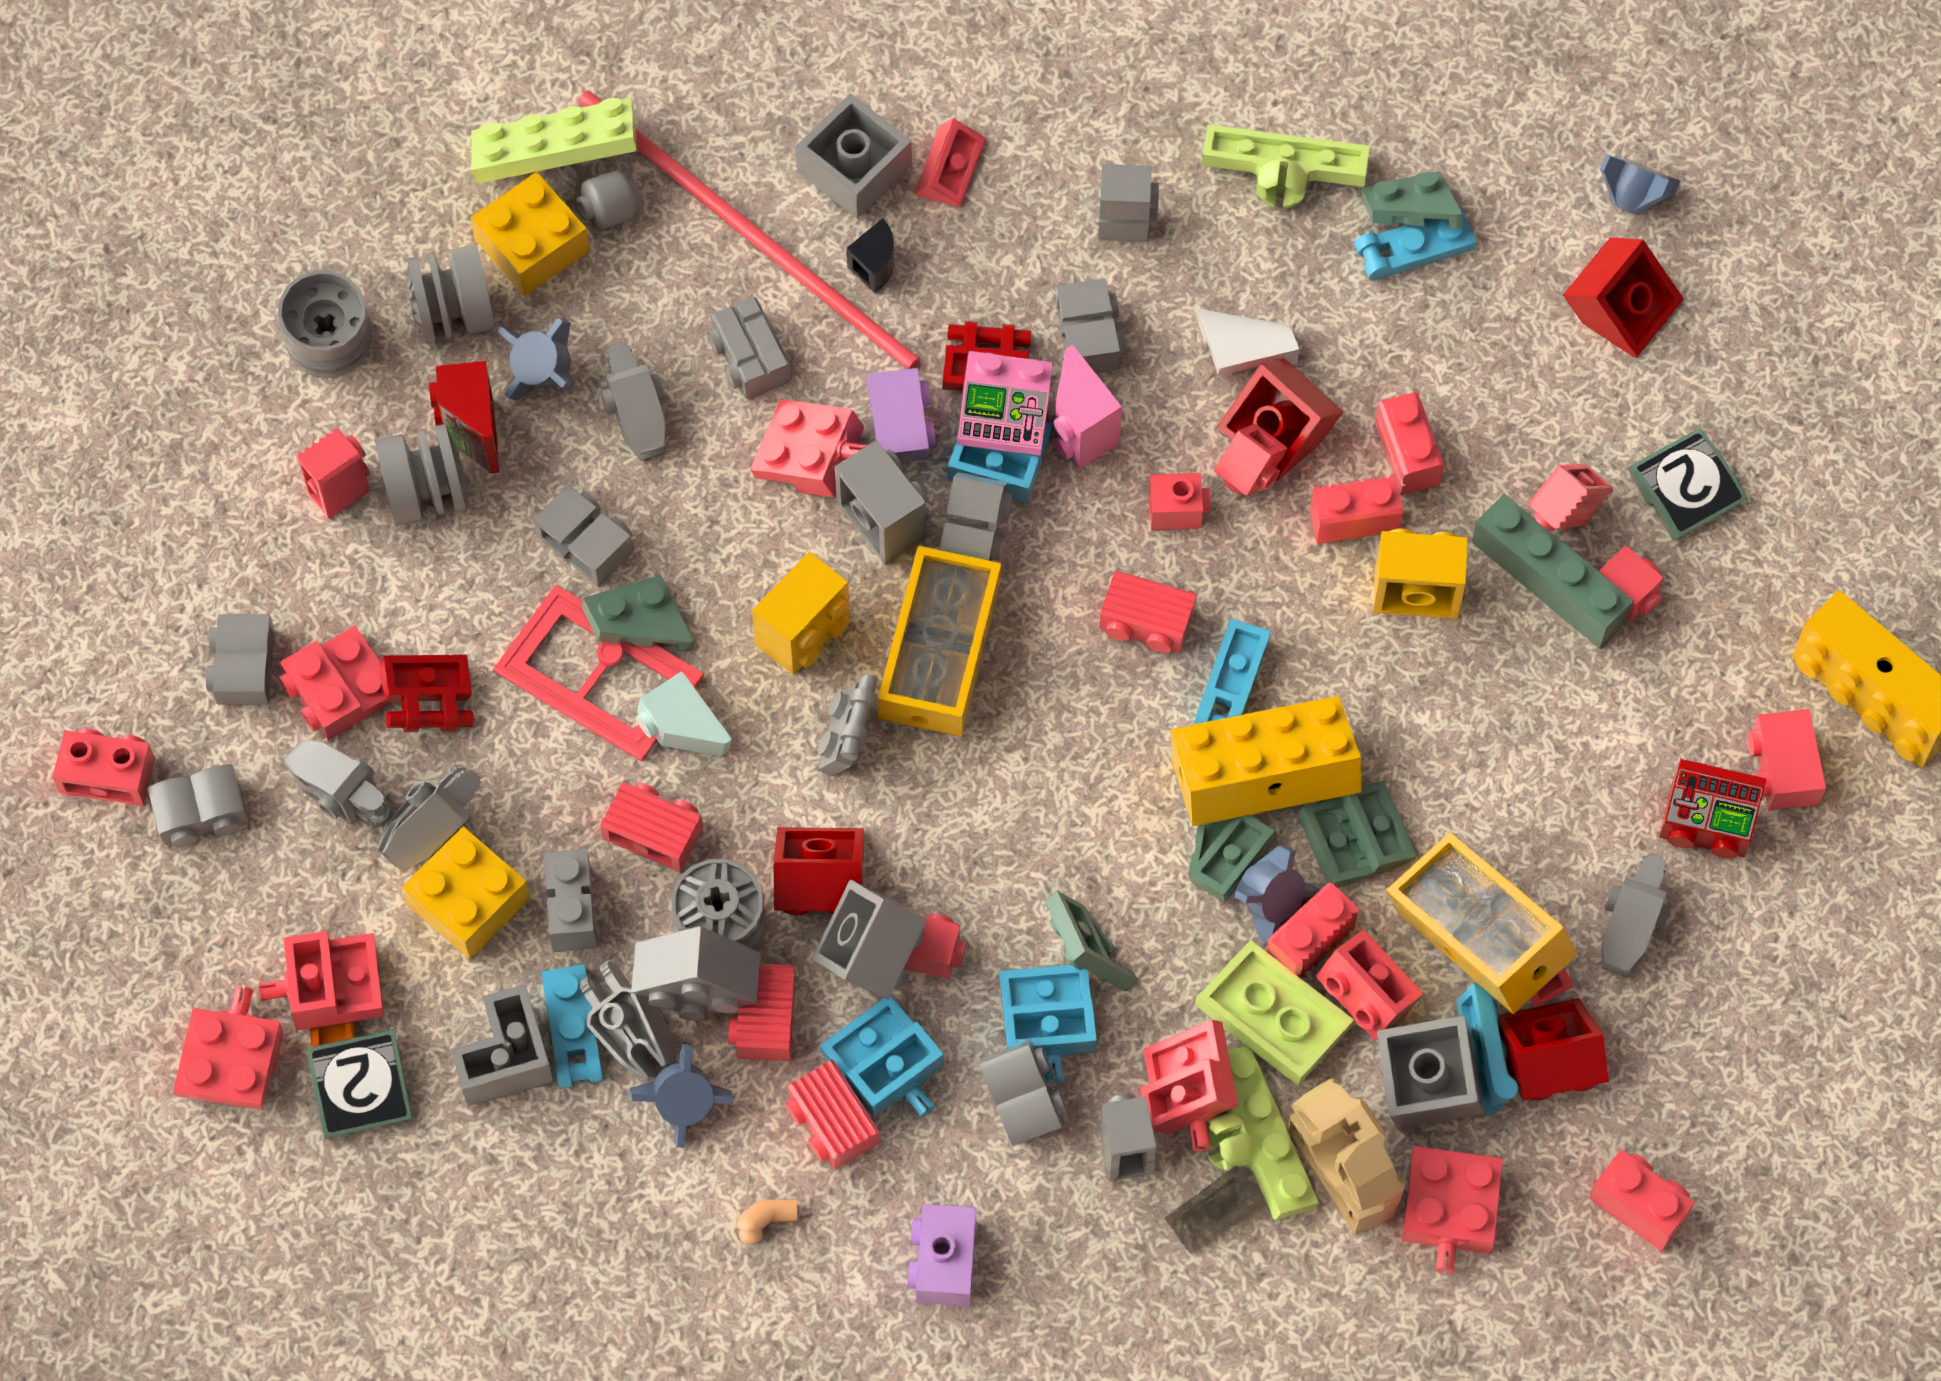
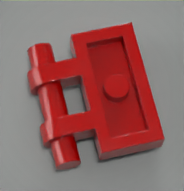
[942,321,1032,391]
[380,654,474,733]

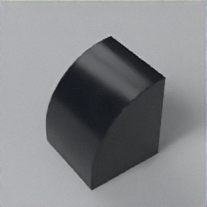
[846,218,894,293]

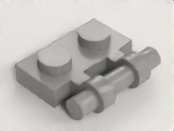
[818,674,878,776]

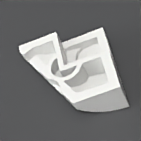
[1196,309,1299,376]

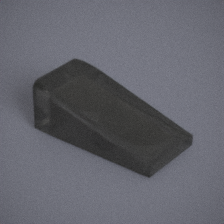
[1165,1165,1267,1255]

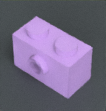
[867,368,936,462]
[908,1204,976,1307]

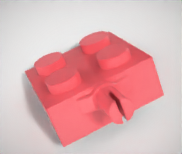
[750,399,867,498]
[258,931,384,1031]
[173,986,284,1110]
[1140,1020,1238,1152]
[1401,1146,1503,1274]

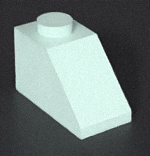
[636,671,732,756]

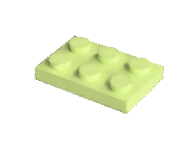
[1194,940,1354,1086]

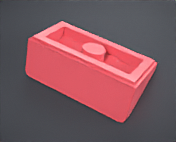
[914,118,986,207]

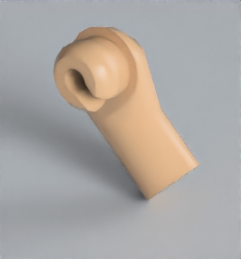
[737,1199,798,1244]

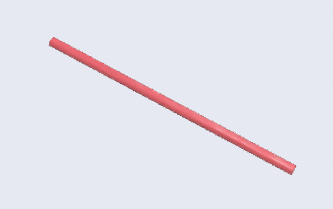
[579,90,920,369]

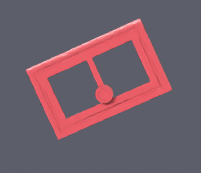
[493,585,704,762]

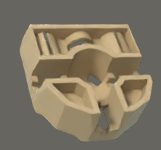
[1287,1079,1406,1234]

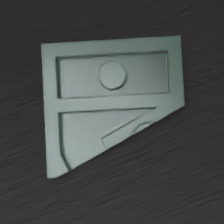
[1361,171,1463,229]
[581,575,694,652]
[1188,815,1277,903]
[1045,890,1138,992]

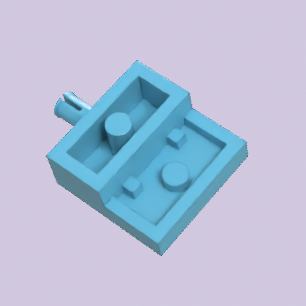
[948,422,1053,503]
[999,965,1097,1085]
[819,995,944,1118]

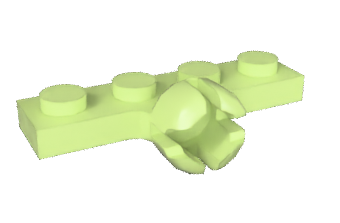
[1201,124,1370,208]
[1207,1046,1319,1221]

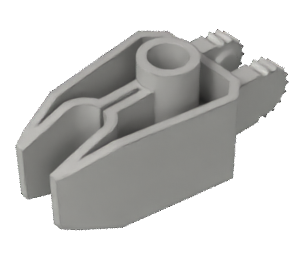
[601,341,666,461]
[284,740,394,828]
[377,765,482,870]
[1601,853,1672,977]
[579,960,676,1080]

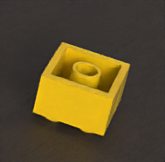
[470,172,590,297]
[1373,529,1468,619]
[752,551,850,675]
[402,826,531,960]

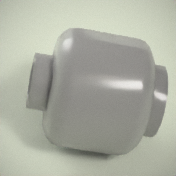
[576,170,641,230]

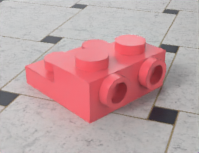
[278,626,391,740]

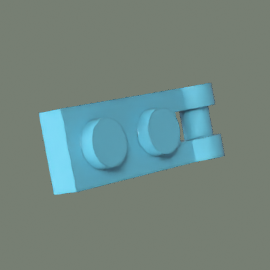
[1354,208,1477,281]
[1193,618,1271,725]
[541,964,603,1089]
[1456,983,1518,1115]

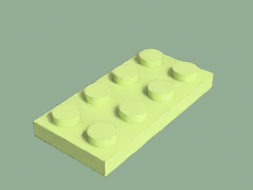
[471,98,637,184]

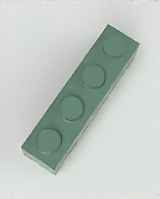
[1472,493,1634,649]

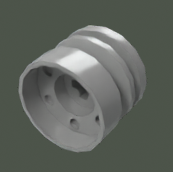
[406,244,495,344]
[278,270,372,378]
[375,424,467,526]
[671,859,766,951]

